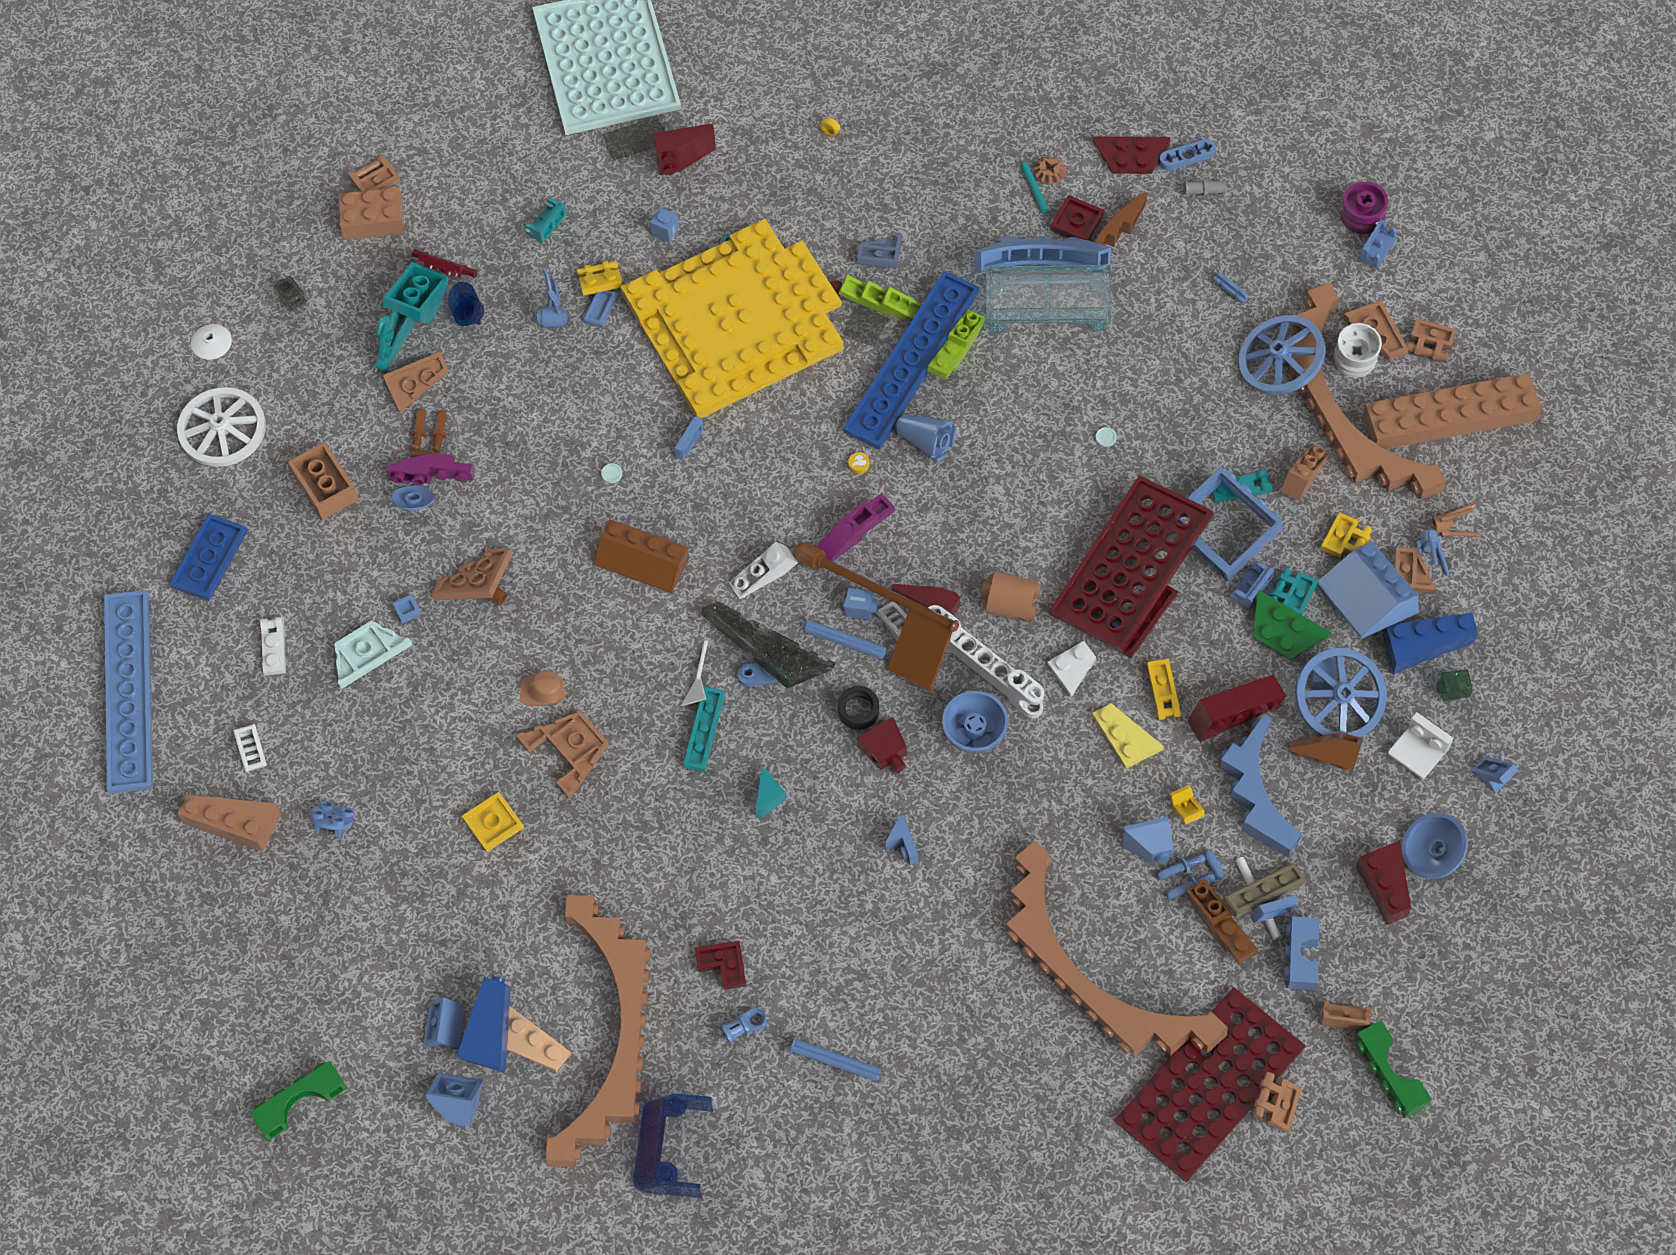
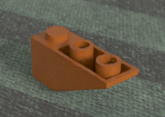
[1289,732,1363,770]

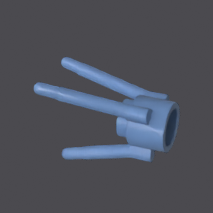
[1416,530,1449,576]

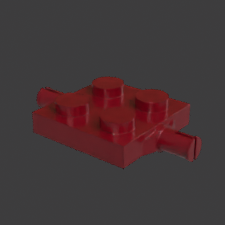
[412,249,478,278]

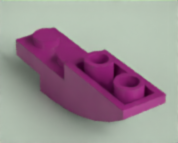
[386,454,475,485]
[817,493,895,562]

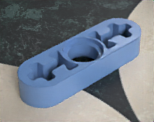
[1159,139,1216,170]

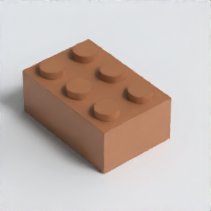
[339,187,405,240]
[288,442,359,520]

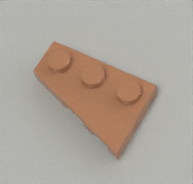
[1343,300,1409,360]
[383,352,449,413]

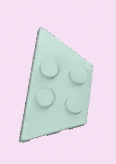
[335,620,412,689]

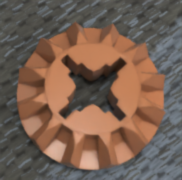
[1033,155,1066,184]

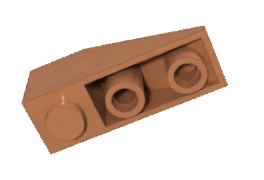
[1281,444,1331,501]

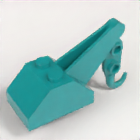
[376,262,449,372]

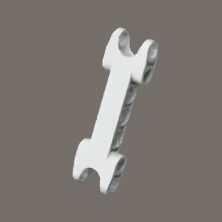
[928,605,1045,718]

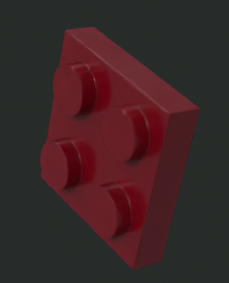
[1050,195,1105,241]

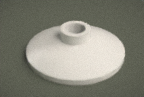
[191,324,232,360]

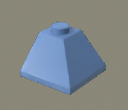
[1121,816,1174,863]
[426,1073,484,1126]

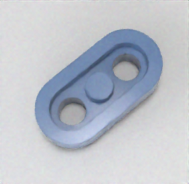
[738,661,781,687]

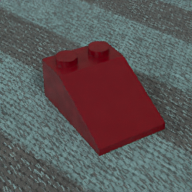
[654,123,716,175]

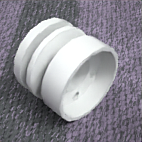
[1333,323,1382,378]

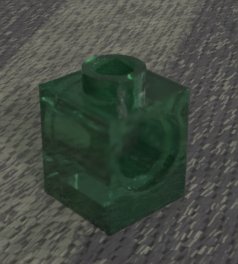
[1437,669,1473,701]

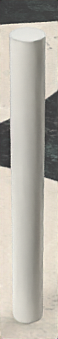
[1236,857,1282,940]

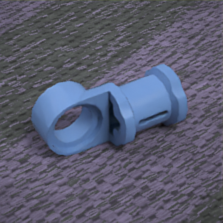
[721,1008,767,1043]

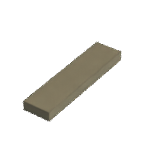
[1222,863,1307,918]

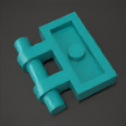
[1269,568,1319,615]

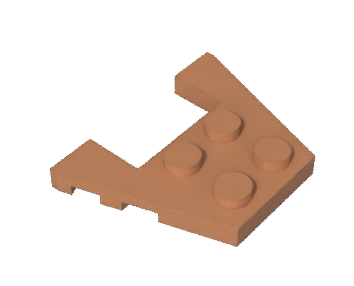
[516,711,609,799]

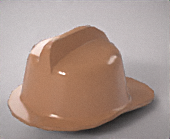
[519,670,566,706]

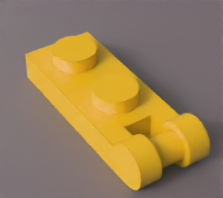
[1147,659,1181,720]

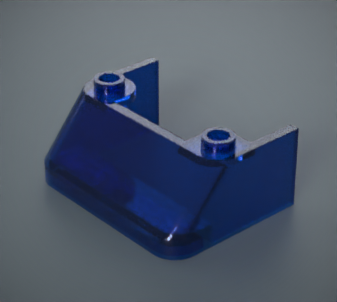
[633,1093,714,1198]

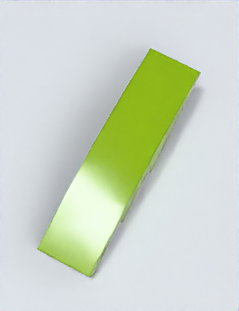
[838,274,922,321]

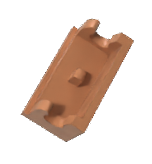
[1321,1001,1371,1031]

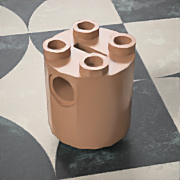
[980,571,1041,622]

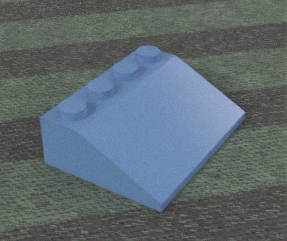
[1318,542,1419,639]

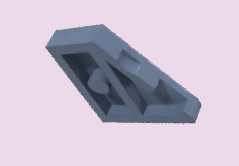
[857,234,902,268]

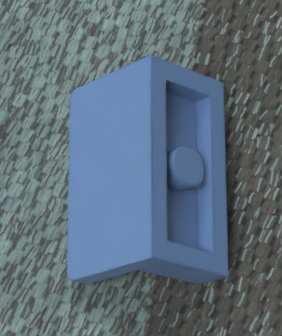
[423,997,465,1049]

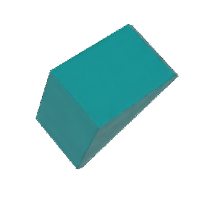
[756,769,786,818]

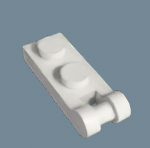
[260,617,286,676]

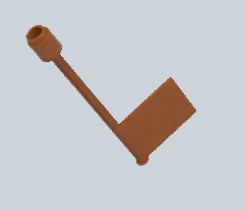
[794,542,959,691]

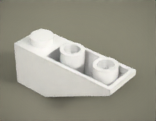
[729,542,798,599]

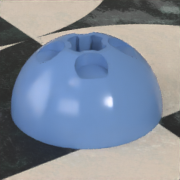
[942,691,1008,754]

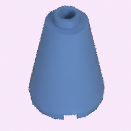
[896,415,956,461]

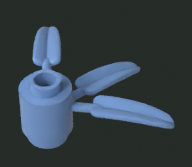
[537,268,568,328]

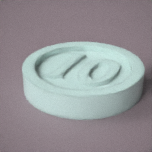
[1096,427,1117,447]
[601,463,622,483]

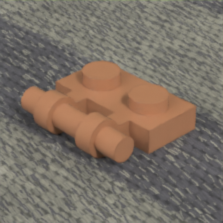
[1407,318,1457,362]
[1253,1072,1302,1132]

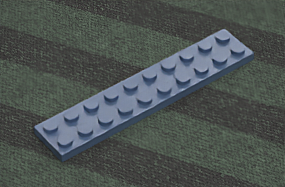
[104,590,153,794]

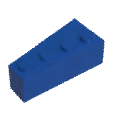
[1383,613,1478,675]

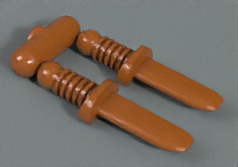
[410,408,447,458]

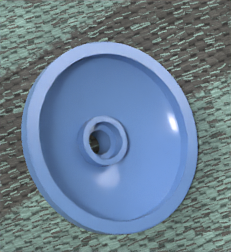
[1402,813,1468,879]

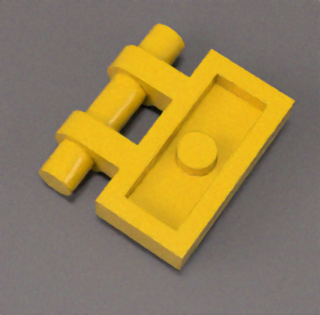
[577,260,623,296]
[1320,512,1372,558]

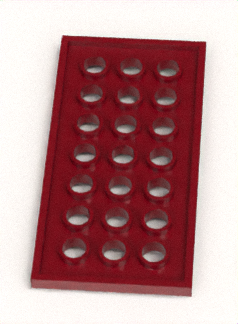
[1049,475,1214,653]
[1114,987,1306,1183]

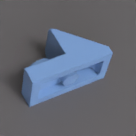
[1471,756,1518,793]
[885,815,918,865]

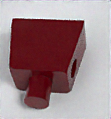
[857,717,907,773]

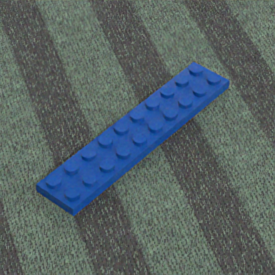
[843,271,980,450]

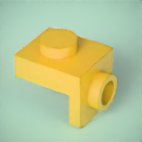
[1170,785,1205,825]

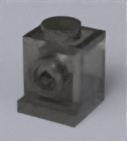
[273,275,307,312]

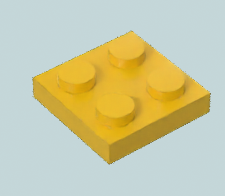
[462,792,524,852]

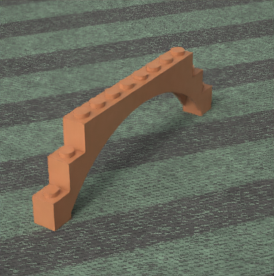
[1278,282,1446,499]
[1006,841,1228,1058]
[546,895,651,1167]

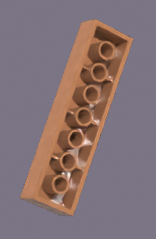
[1363,373,1542,449]

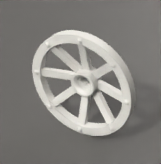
[177,387,266,467]

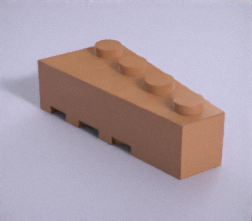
[178,795,282,852]

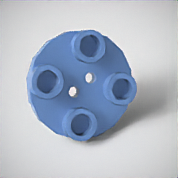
[309,801,354,839]

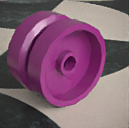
[1340,182,1389,234]

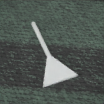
[681,640,708,706]

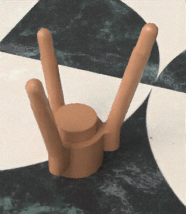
[1432,503,1481,537]

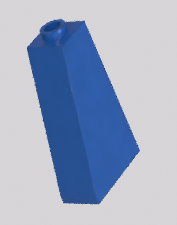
[456,975,511,1073]

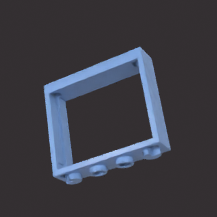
[1178,467,1283,581]

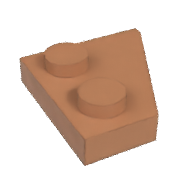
[1394,547,1436,593]

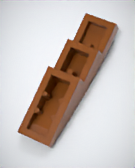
[1095,192,1148,247]

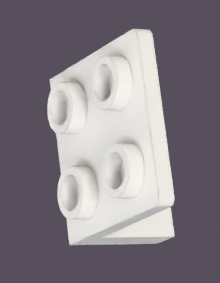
[1388,712,1453,779]

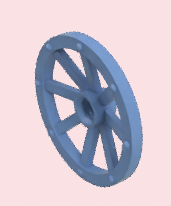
[1239,315,1326,395]
[1295,648,1387,737]

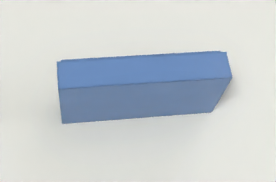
[583,290,618,328]
[675,416,704,460]
[1250,895,1299,923]

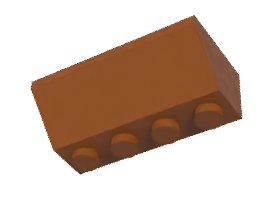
[594,519,689,593]

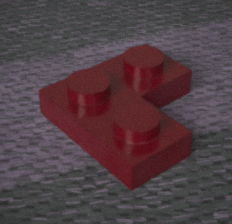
[695,941,747,990]

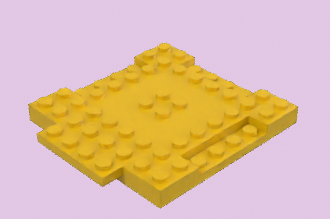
[620,219,844,418]

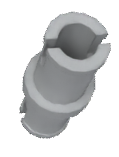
[1184,179,1226,196]

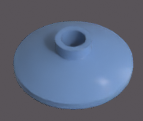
[392,485,434,511]

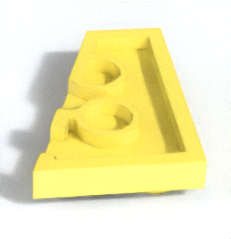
[1092,703,1164,769]

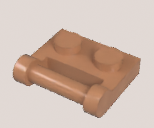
[348,155,400,191]

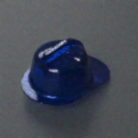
[448,282,485,326]

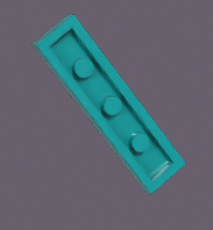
[683,686,726,773]

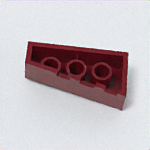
[1187,674,1286,743]

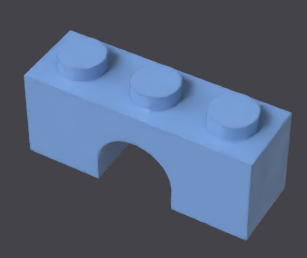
[1284,916,1320,991]

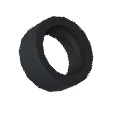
[838,686,879,730]

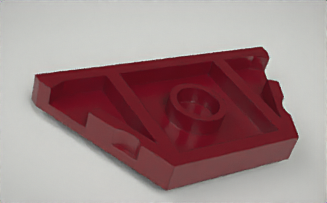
[1093,137,1170,174]

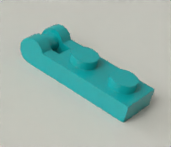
[1212,470,1273,503]

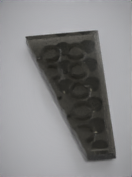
[701,602,835,689]

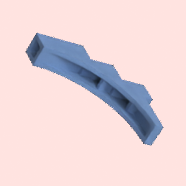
[974,235,1111,272]
[1219,714,1302,857]

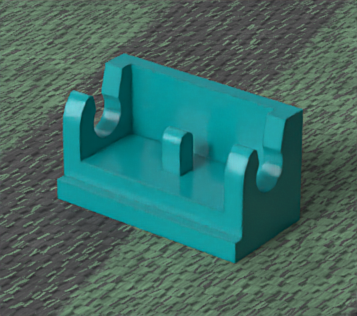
[525,198,567,243]

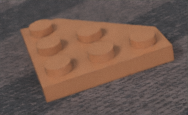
[432,548,512,600]

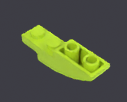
[928,309,986,380]

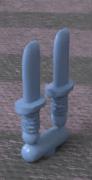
[1157,850,1225,900]

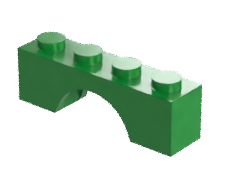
[1354,1020,1432,1119]
[250,1060,348,1141]

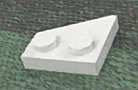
[1047,641,1096,697]

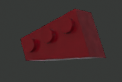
[1356,840,1411,925]

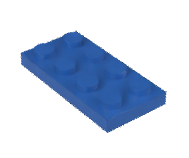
[170,513,248,601]

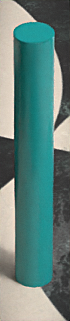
[1020,162,1049,214]

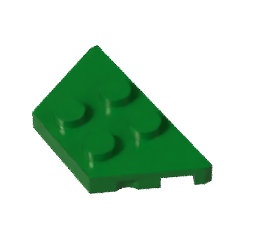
[1253,590,1332,660]

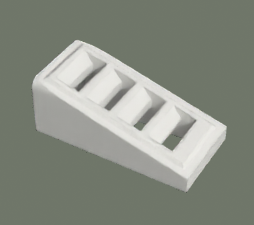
[876,602,907,641]
[233,724,267,772]

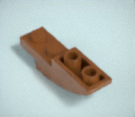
[1186,879,1258,964]

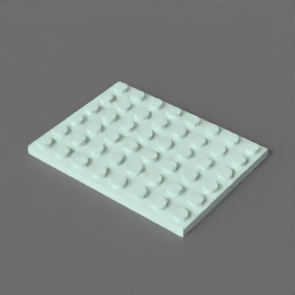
[532,0,681,135]

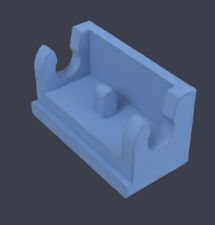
[1360,219,1397,269]
[1229,561,1274,610]

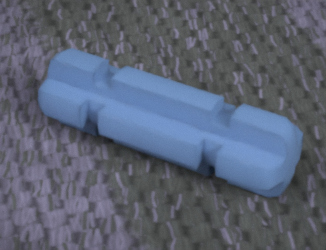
[1213,272,1249,303]

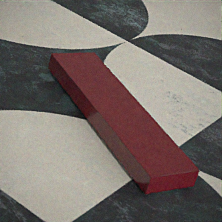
[1116,585,1178,658]

